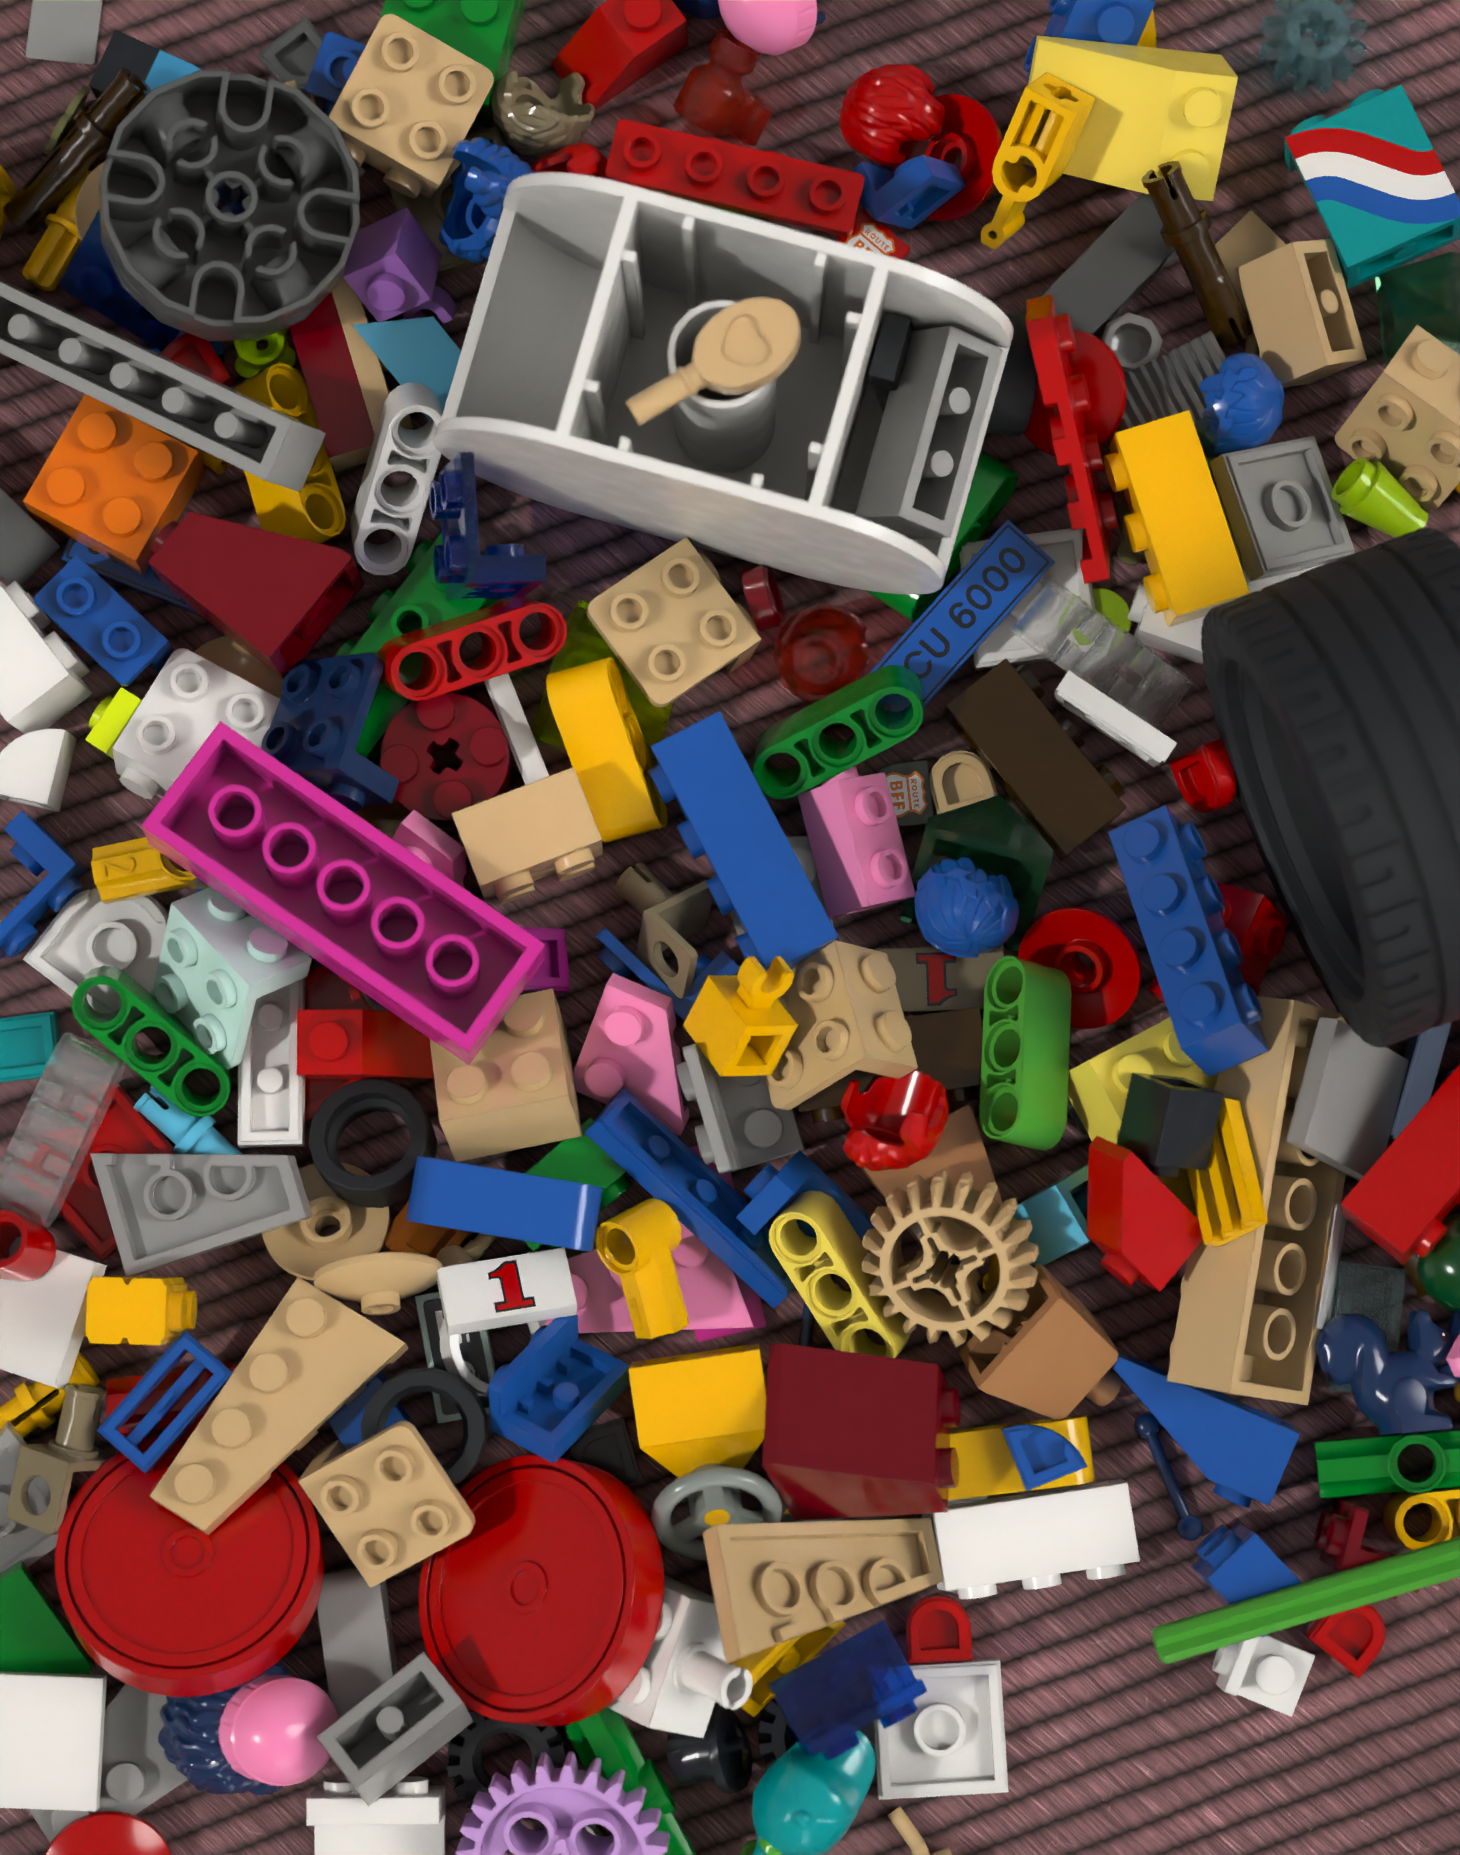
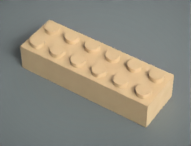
[1167,996,1347,1406]

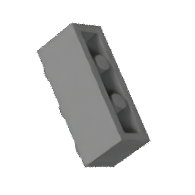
[855,326,1003,539]

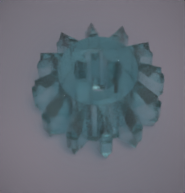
[1260,0,1367,95]

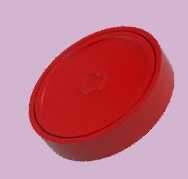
[55,1431,325,1697]
[419,1455,664,1726]

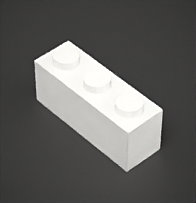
[931,1478,1140,1599]

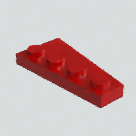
[1025,294,1120,584]

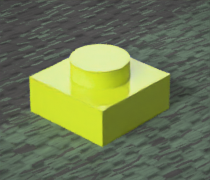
[85,687,142,759]

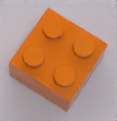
[23,394,206,576]

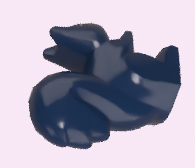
[1316,1309,1459,1435]

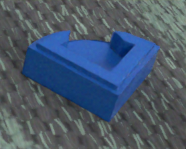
[1001,1424,1088,1491]

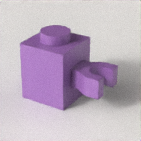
[343,208,456,324]

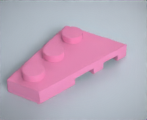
[545,1221,754,1333]

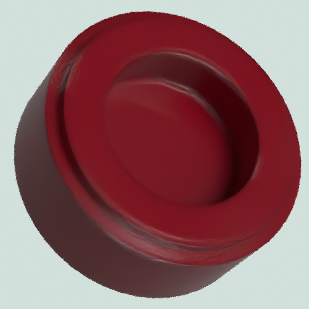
[742,565,785,632]

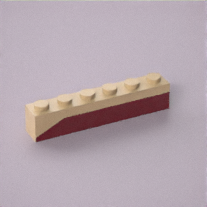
[284,80,414,472]

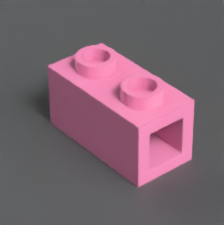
[798,766,916,918]

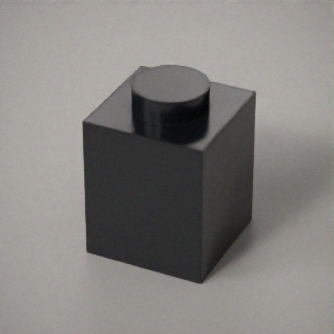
[1117,1072,1224,1178]

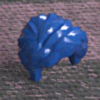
[438,137,537,264]

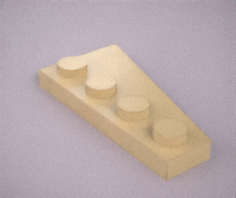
[150,1277,409,1535]
[702,1518,943,1664]

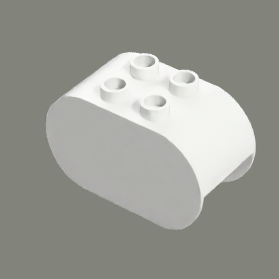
[433,172,1013,595]

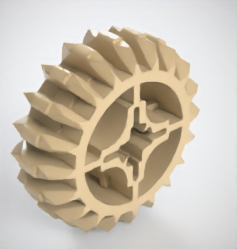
[862,1169,1039,1347]

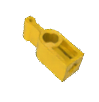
[981,72,1096,250]

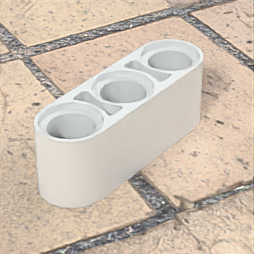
[350,382,443,575]

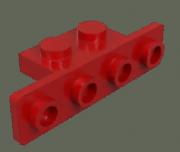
[605,119,864,237]

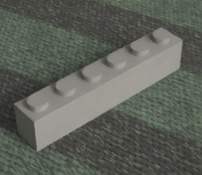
[0,281,326,492]

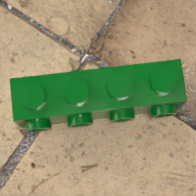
[334,530,508,763]

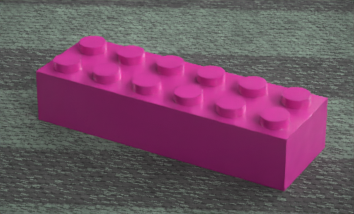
[141,721,545,1065]

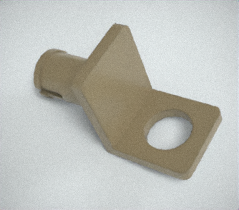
[615,863,713,999]
[6,1383,116,1535]

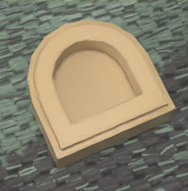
[929,751,1000,824]

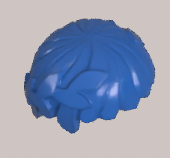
[1194,352,1284,457]
[914,857,1019,958]

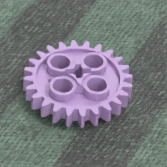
[456,1752,670,1855]

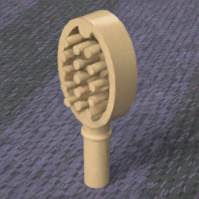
[625,297,801,426]

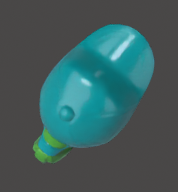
[740,1723,876,1855]

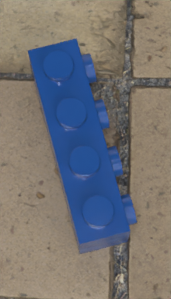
[647,711,839,971]
[1108,805,1269,1077]

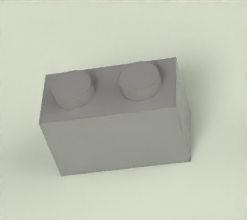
[317,1652,473,1806]

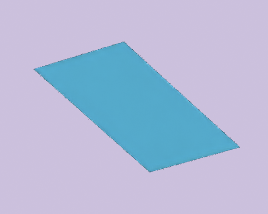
[352,317,461,420]

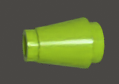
[1331,457,1429,538]

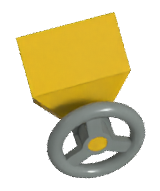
[628,1343,782,1560]

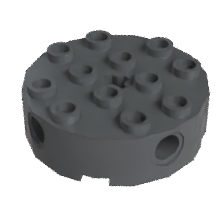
[99,70,360,341]

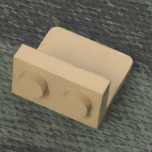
[328,14,494,198]
[1335,325,1460,510]
[587,537,761,707]
[764,940,918,1110]
[298,1421,475,1588]

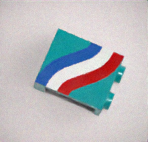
[1284,84,1460,290]

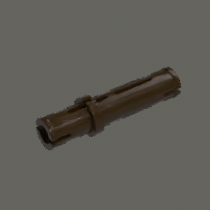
[3,68,152,235]
[1141,161,1253,347]

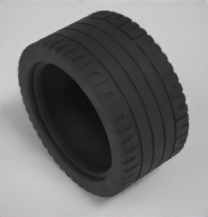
[1201,528,1460,1048]

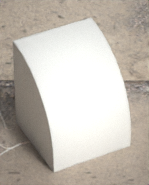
[0,729,77,812]

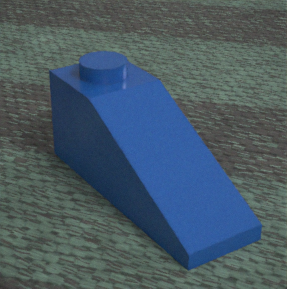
[1113,1349,1300,1508]

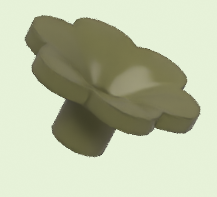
[43,85,91,156]

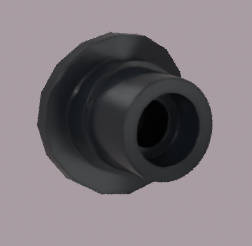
[667,1701,753,1794]

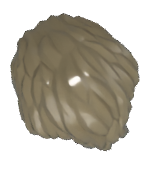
[491,71,595,159]

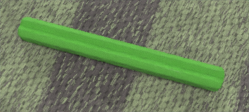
[1152,1536,1460,1664]

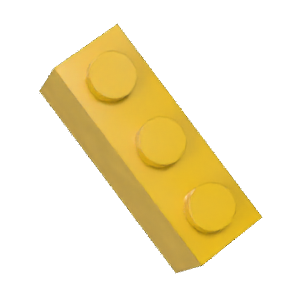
[1103,410,1250,627]

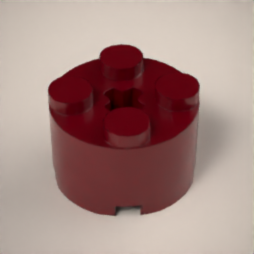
[380,693,513,828]

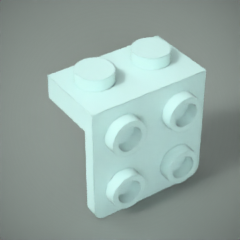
[154,887,312,1070]

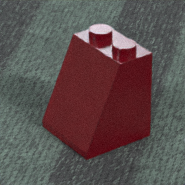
[148,512,365,681]
[762,1343,961,1520]

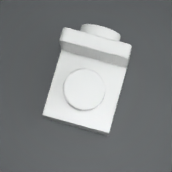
[1212,1635,1315,1717]

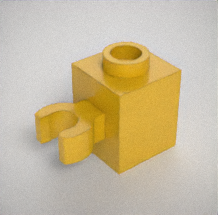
[683,956,798,1077]

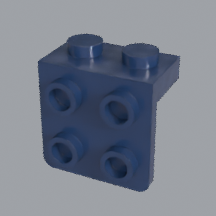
[261,653,400,811]

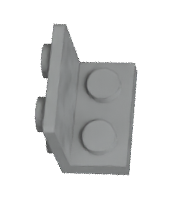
[676,1044,806,1174]

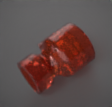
[673,28,773,146]

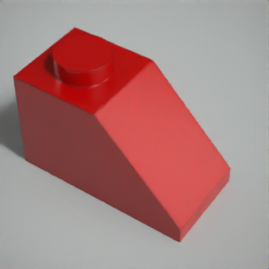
[551,0,688,111]
[297,1009,434,1079]
[1087,1136,1203,1292]

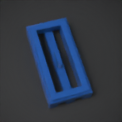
[97,1330,233,1474]

